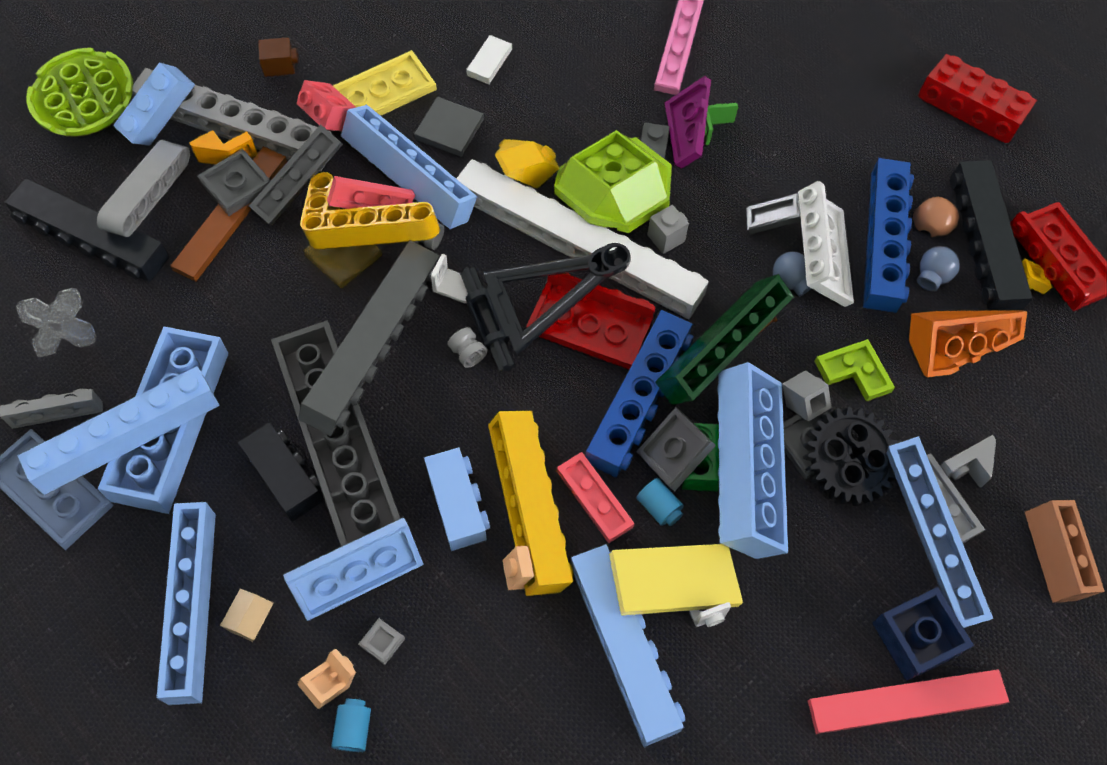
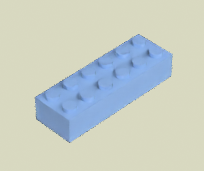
[98,326,229,514]
[717,362,788,559]

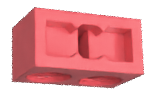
[296,80,356,131]

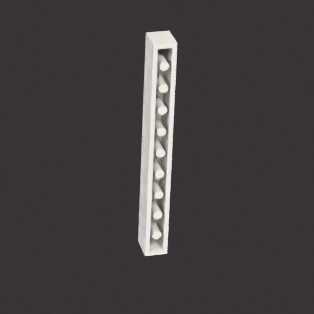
[456,159,709,319]

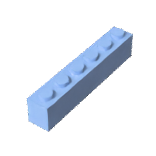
[341,105,478,229]
[18,366,220,495]
[886,436,993,628]
[157,502,216,705]
[570,544,685,747]

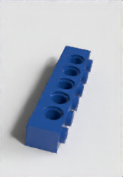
[863,158,914,313]
[585,310,694,478]

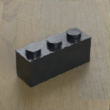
[238,422,323,522]

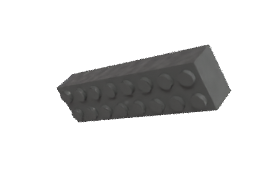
[271,320,400,547]

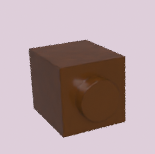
[259,37,299,77]

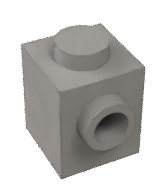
[647,204,689,254]
[782,370,832,421]

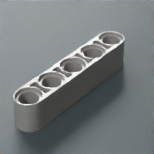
[97,140,190,237]

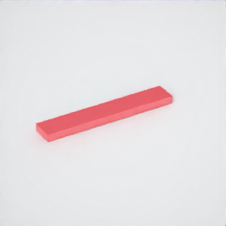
[808,669,1009,734]

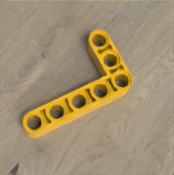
[300,172,440,249]

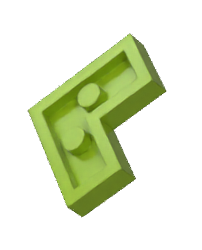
[814,339,895,401]

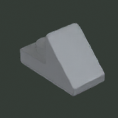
[941,435,996,488]

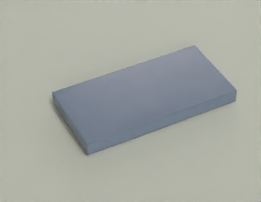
[0,429,114,550]

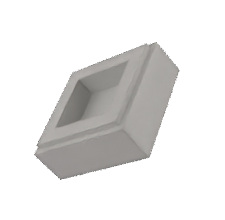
[359,618,405,665]

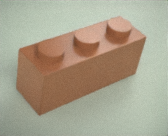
[1025,500,1105,603]

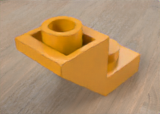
[189,130,258,165]

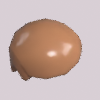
[913,197,959,237]

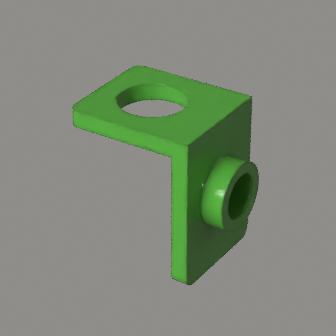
[704,103,738,145]

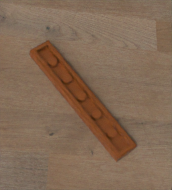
[170,146,287,282]

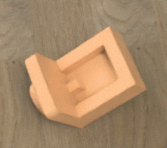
[502,546,534,590]
[298,649,356,710]

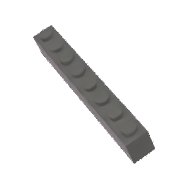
[298,240,440,436]

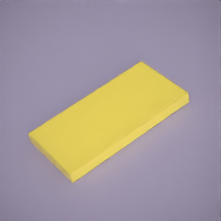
[333,50,437,116]
[609,544,743,616]

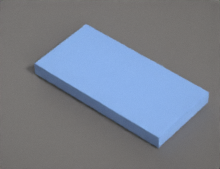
[283,517,424,621]

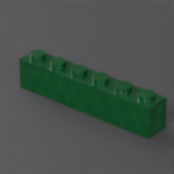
[655,274,794,405]

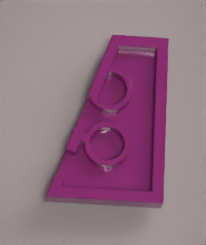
[665,76,711,169]

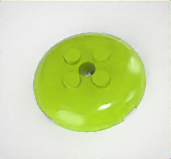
[26,48,133,137]

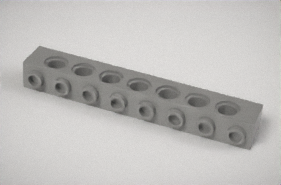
[132,68,332,172]

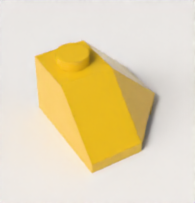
[495,139,560,189]

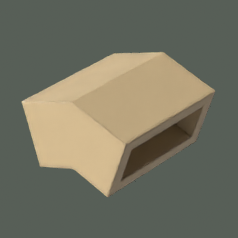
[220,589,274,642]

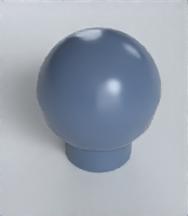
[917,246,960,292]
[773,252,812,297]

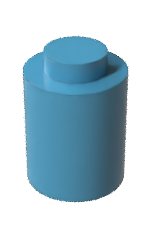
[636,478,684,526]
[331,699,371,752]

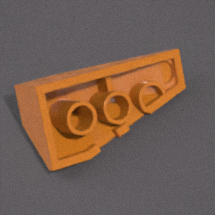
[909,310,1027,377]

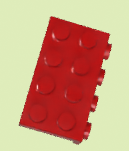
[918,54,1037,143]
[1010,202,1107,311]
[526,273,656,370]

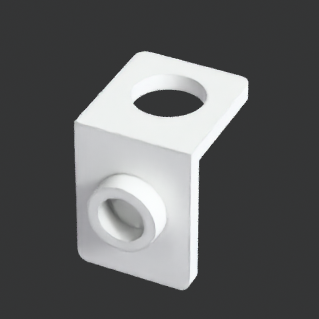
[431,254,468,304]
[689,602,731,627]

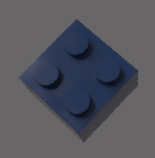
[872,587,974,681]

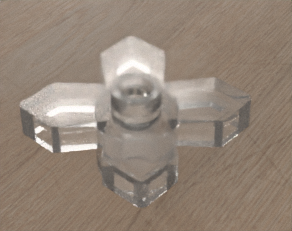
[16,288,97,357]

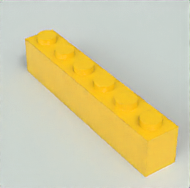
[488,411,573,596]

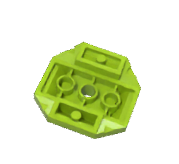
[554,130,672,233]

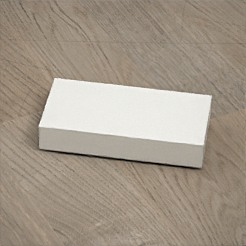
[467,35,512,84]

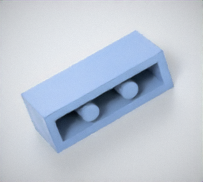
[113,62,195,146]
[424,447,490,551]

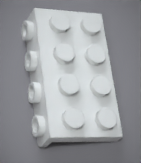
[798,181,854,307]

